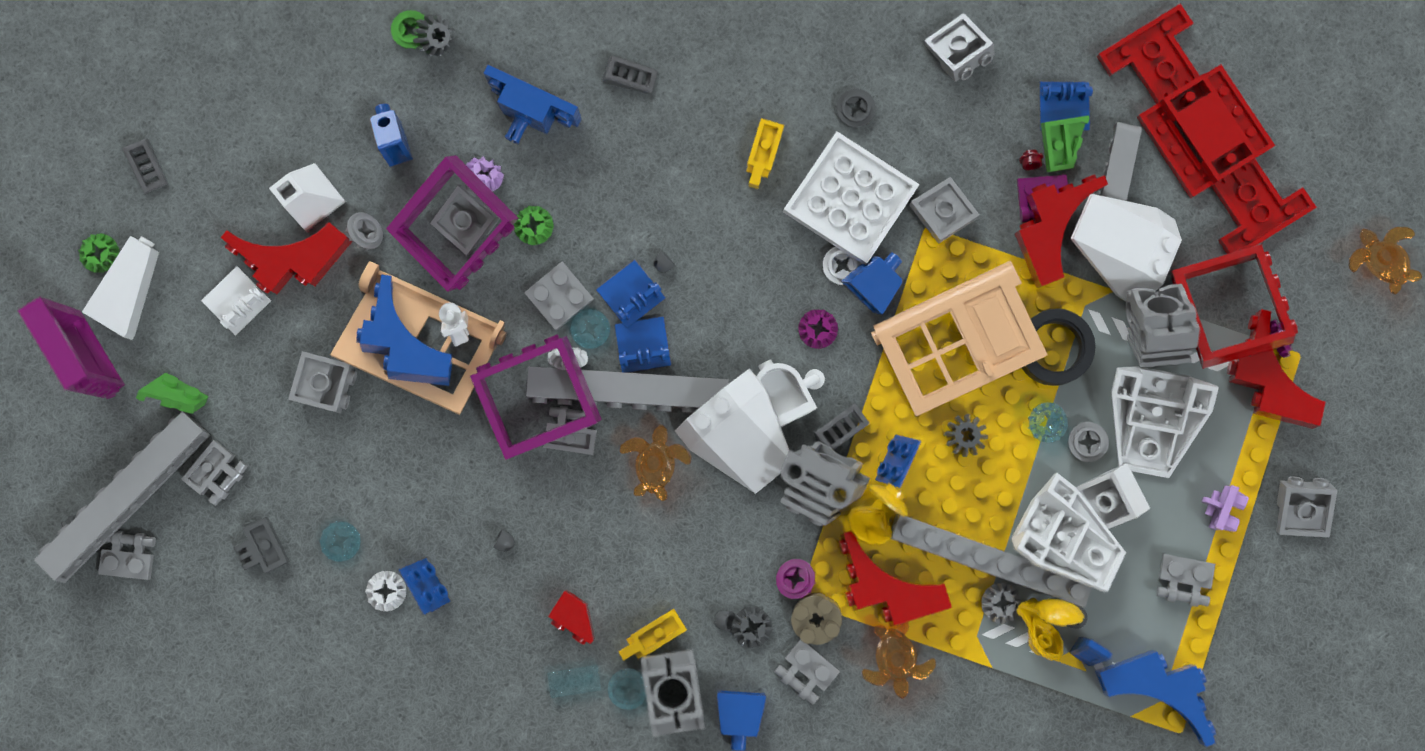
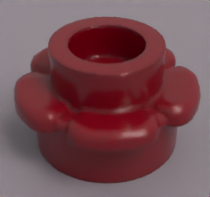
[1019,149,1044,171]

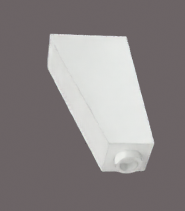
[82,236,159,340]

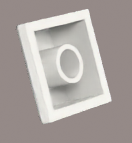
[1076,463,1150,529]

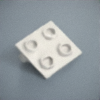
[201,266,271,335]

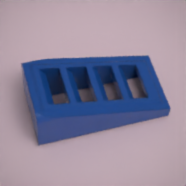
[1070,637,1112,666]

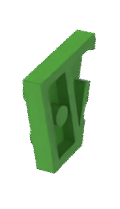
[1041,116,1089,172]
[136,373,208,414]

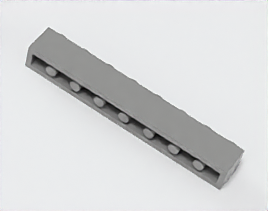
[526,367,729,414]
[34,411,211,583]
[891,514,1092,608]

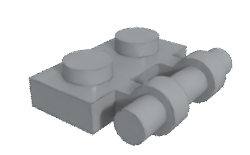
[543,405,599,455]
[181,440,248,506]
[98,530,156,580]
[1156,554,1215,607]
[774,639,840,705]

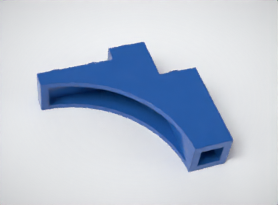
[356,275,453,386]
[1095,650,1216,747]

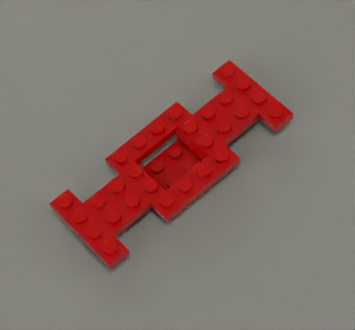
[1096,3,1317,254]

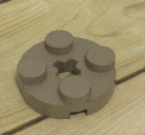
[791,593,842,645]

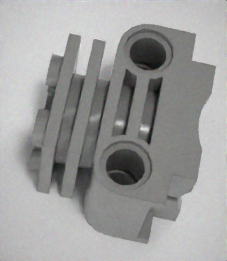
[1126,284,1200,367]
[780,441,870,526]
[641,649,705,737]

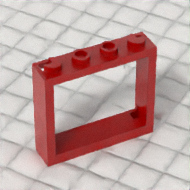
[1171,244,1298,369]

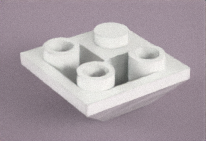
[269,163,346,232]

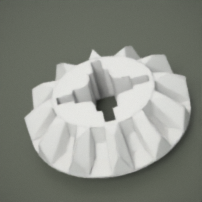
[823,247,862,285]
[548,347,588,370]
[365,571,407,612]

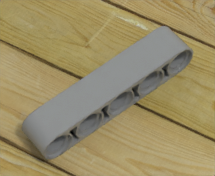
[1099,122,1141,201]

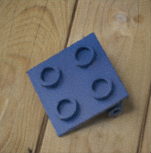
[1040,82,1093,131]
[596,260,666,328]
[615,317,671,373]
[875,435,921,488]
[399,558,451,614]

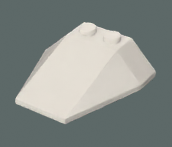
[1071,194,1182,301]
[1111,366,1219,478]
[675,369,790,494]
[1012,473,1126,592]

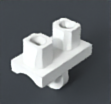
[439,303,469,346]

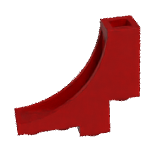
[1014,174,1108,289]
[220,222,353,294]
[1227,309,1326,429]
[838,531,952,627]

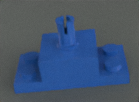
[483,65,582,144]

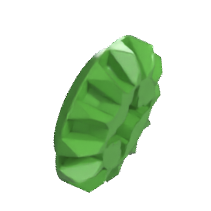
[391,10,424,49]
[514,206,554,245]
[78,233,119,273]

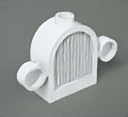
[757,359,825,427]

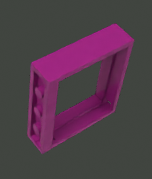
[386,155,519,292]
[17,297,125,399]
[470,334,602,460]

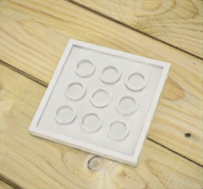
[783,132,920,265]

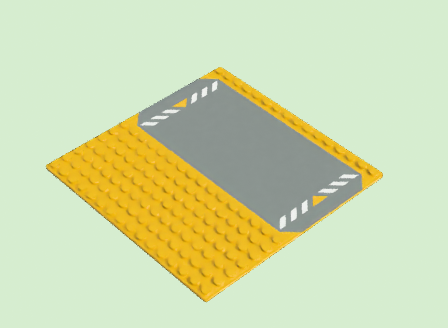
[808,228,1301,733]

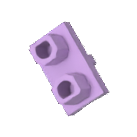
[1201,485,1249,532]

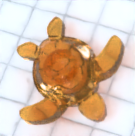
[1348,227,1422,295]
[620,425,692,501]
[862,622,936,699]

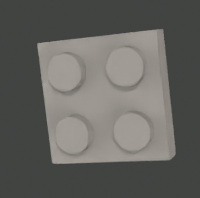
[909,177,980,244]
[524,261,594,331]

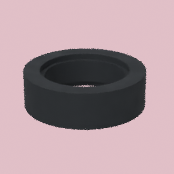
[1021,309,1096,386]

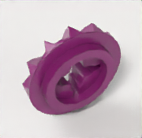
[798,309,838,349]
[1270,319,1293,358]
[776,559,816,600]

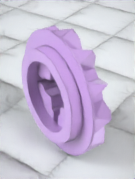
[466,156,504,191]

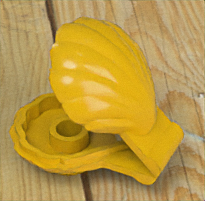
[848,483,908,545]
[1017,598,1084,661]

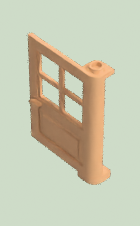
[330,261,507,415]
[871,261,1047,416]

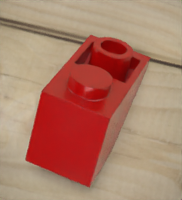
[548,590,595,645]

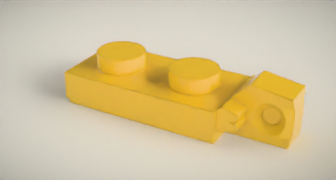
[746,118,784,189]
[619,608,687,661]

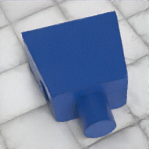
[370,103,413,167]
[841,252,903,314]
[717,690,766,751]

